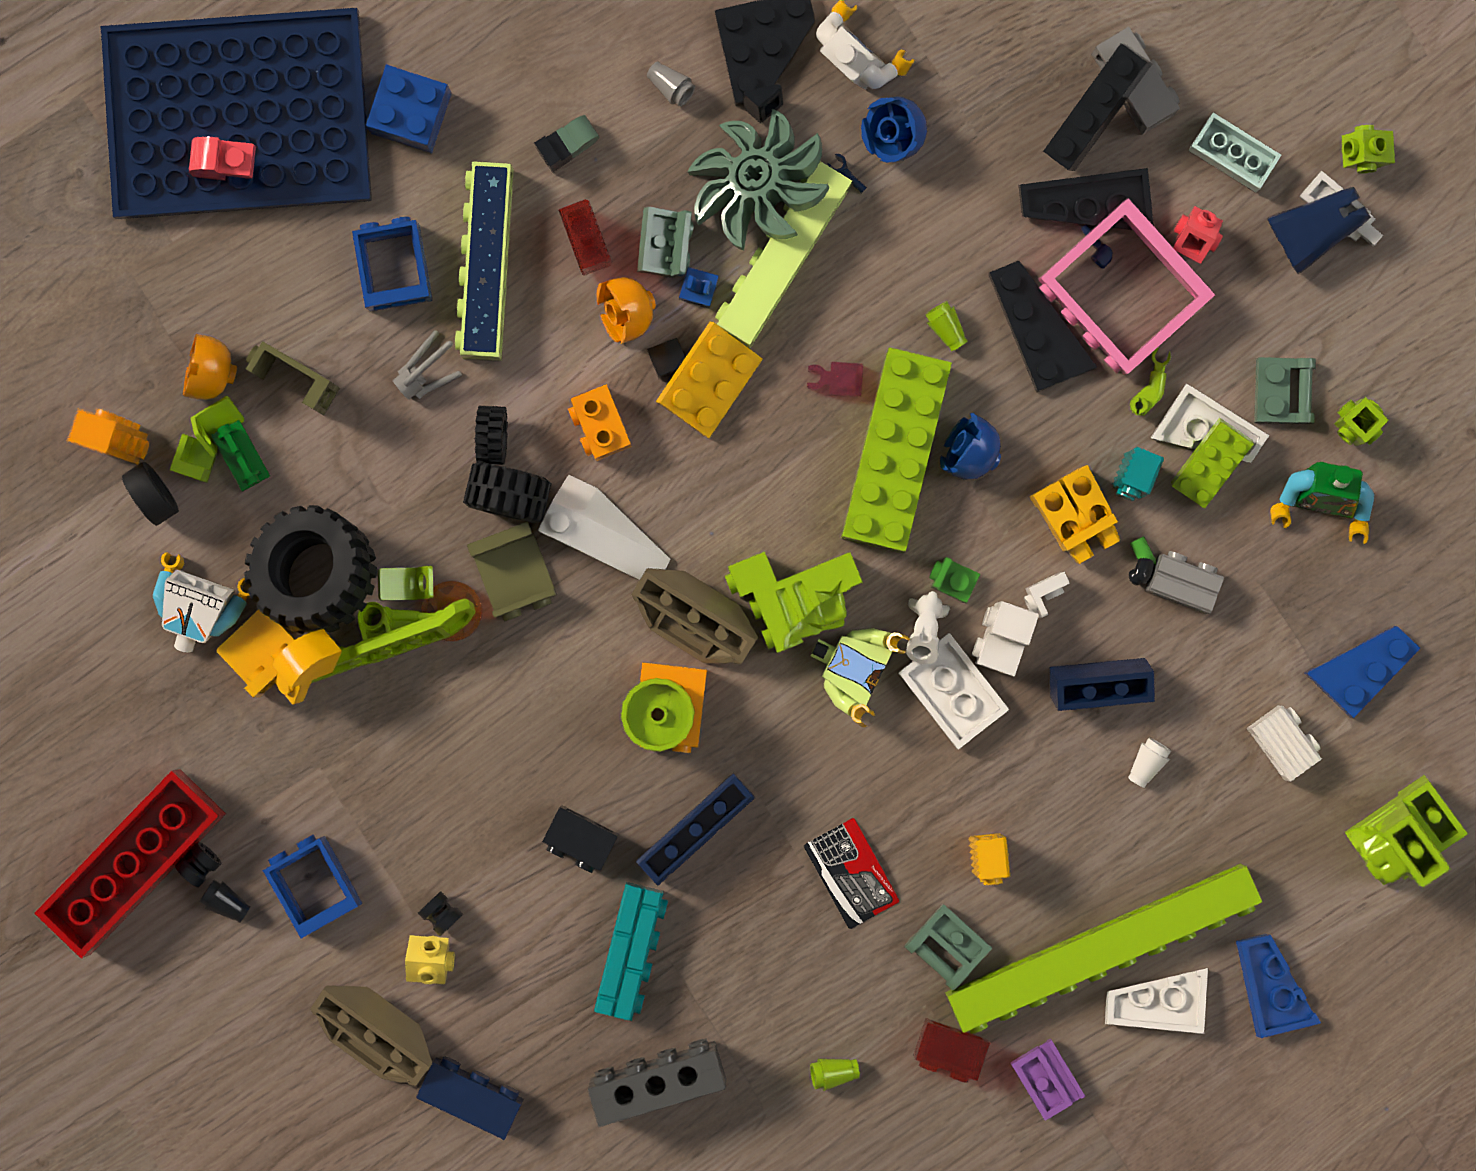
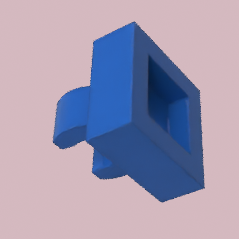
[679,267,719,308]

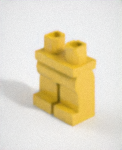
[1029,465,1120,564]

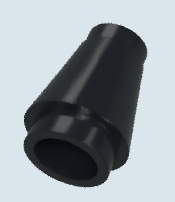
[199,880,251,923]

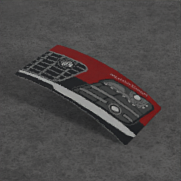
[804,818,899,929]

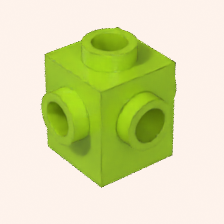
[1341,125,1395,174]
[1334,397,1389,446]

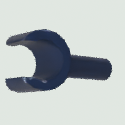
[827,154,867,194]
[1081,225,1113,269]

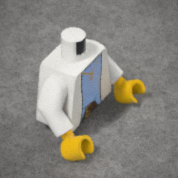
[816,0,915,90]

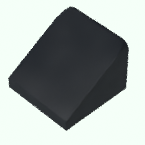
[742,84,783,123]
[647,338,685,379]

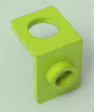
[190,396,244,457]
[378,566,434,601]

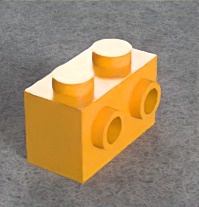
[568,384,632,461]

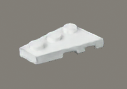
[1151,384,1269,463]
[1105,968,1208,1034]

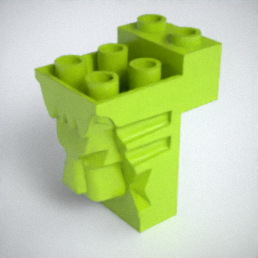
[725,551,862,653]
[1345,775,1468,888]

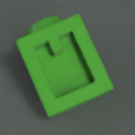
[929,557,980,603]

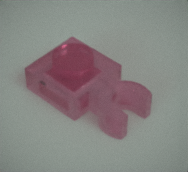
[807,362,863,397]

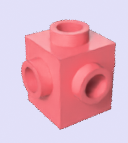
[1173,206,1223,264]

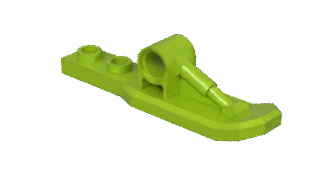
[311,599,476,684]

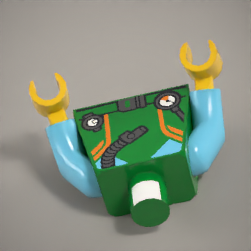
[1270,462,1374,544]

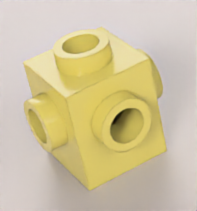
[405,935,455,984]

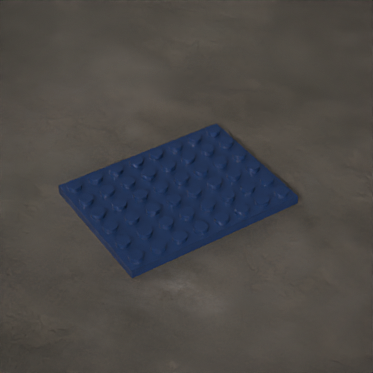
[101,8,372,219]

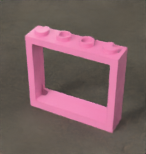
[1038,198,1215,375]

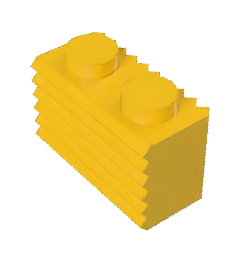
[968,833,1010,885]

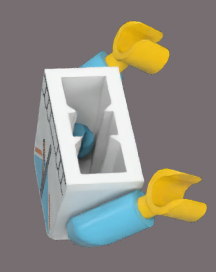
[153,552,250,653]

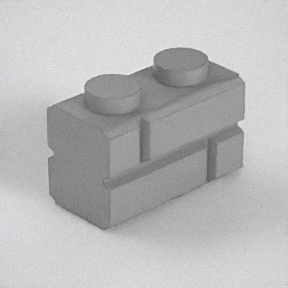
[1146,551,1224,614]

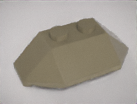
[631,568,758,664]
[310,985,432,1086]

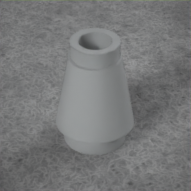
[647,62,695,106]

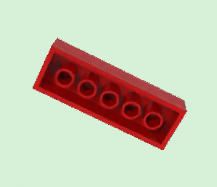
[34,769,226,959]

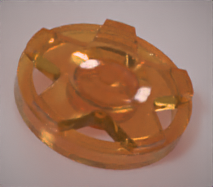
[421,581,483,641]

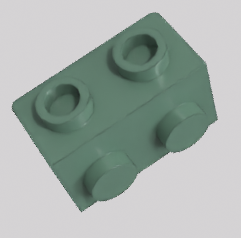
[637,207,694,278]

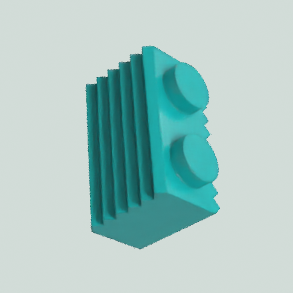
[1112,447,1164,501]

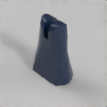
[1267,187,1371,275]

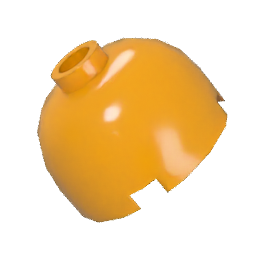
[597,277,656,344]
[183,334,237,400]

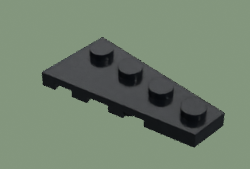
[1018,168,1154,230]
[988,261,1097,393]

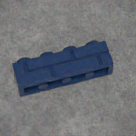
[636,772,755,886]

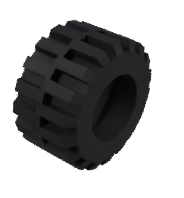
[463,462,552,523]

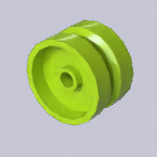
[621,678,695,751]

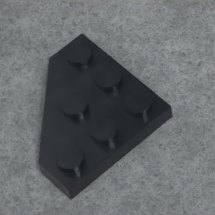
[715,0,815,106]

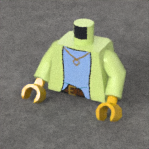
[810,628,909,728]

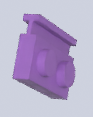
[1010,1039,1086,1121]

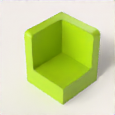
[170,434,219,483]

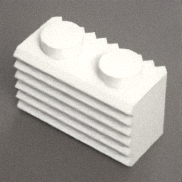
[1247,705,1322,782]

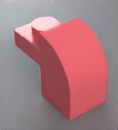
[188,137,256,180]

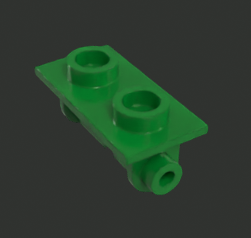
[211,420,271,492]

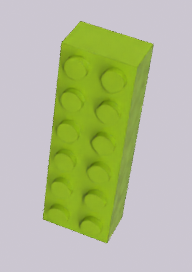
[841,347,952,553]

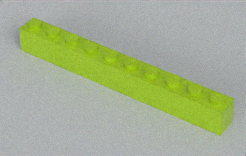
[945,864,1262,1034]

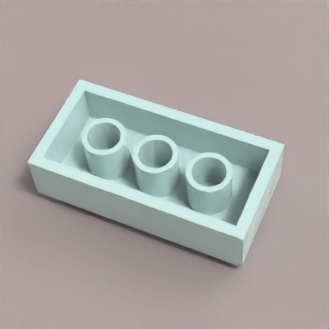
[1188,113,1281,192]

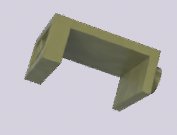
[246,341,340,416]
[467,522,557,622]

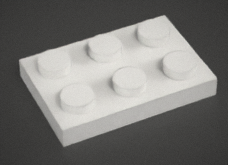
[898,633,1009,749]

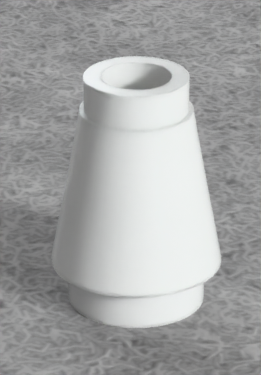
[1128,738,1171,788]

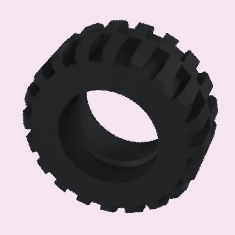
[244,505,377,634]

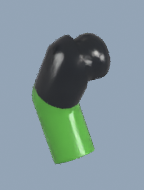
[1128,536,1156,586]

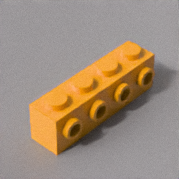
[67,408,149,465]

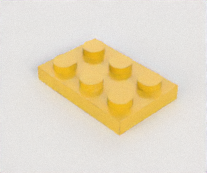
[656,321,763,438]

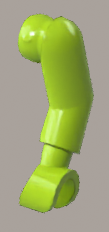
[1130,347,1171,416]

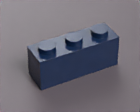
[1049,658,1155,711]
[416,1056,524,1140]

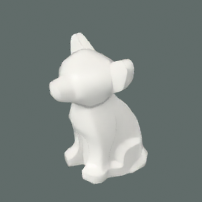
[906,591,950,664]

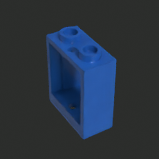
[352,217,433,312]
[263,834,363,938]

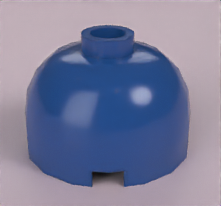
[861,97,927,163]
[940,413,1001,480]

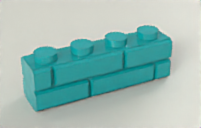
[594,882,668,1021]

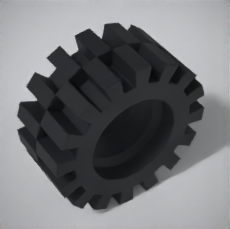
[475,406,508,465]

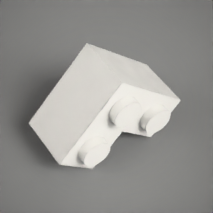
[972,601,1039,676]

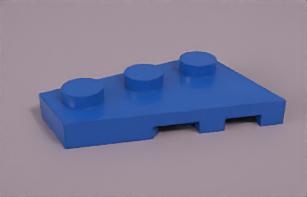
[1305,626,1420,718]
[1236,934,1321,1038]

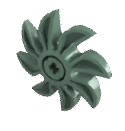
[688,109,830,251]

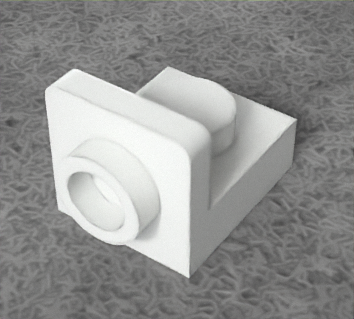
[1024,572,1070,618]

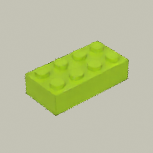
[1171,417,1254,509]

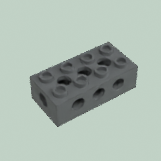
[587,1039,726,1127]

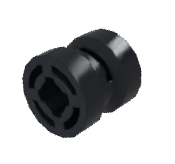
[175,842,222,888]
[418,891,463,936]

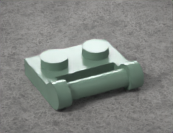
[1254,357,1316,424]
[904,904,992,991]

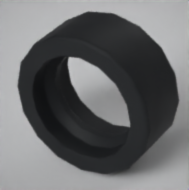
[122,462,179,526]

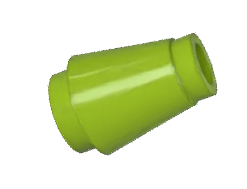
[925,301,968,351]
[810,1059,860,1091]

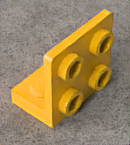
[216,610,295,698]

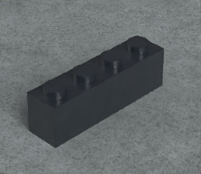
[1043,43,1152,171]

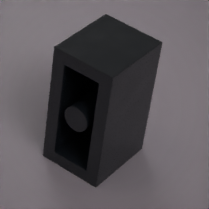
[542,805,619,873]

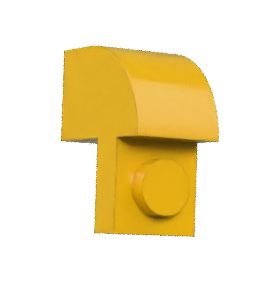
[273,629,342,705]

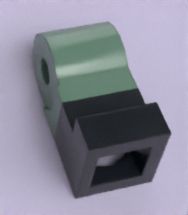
[534,115,599,173]

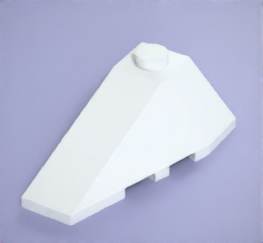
[538,475,671,580]

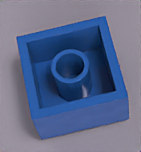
[366,64,452,153]

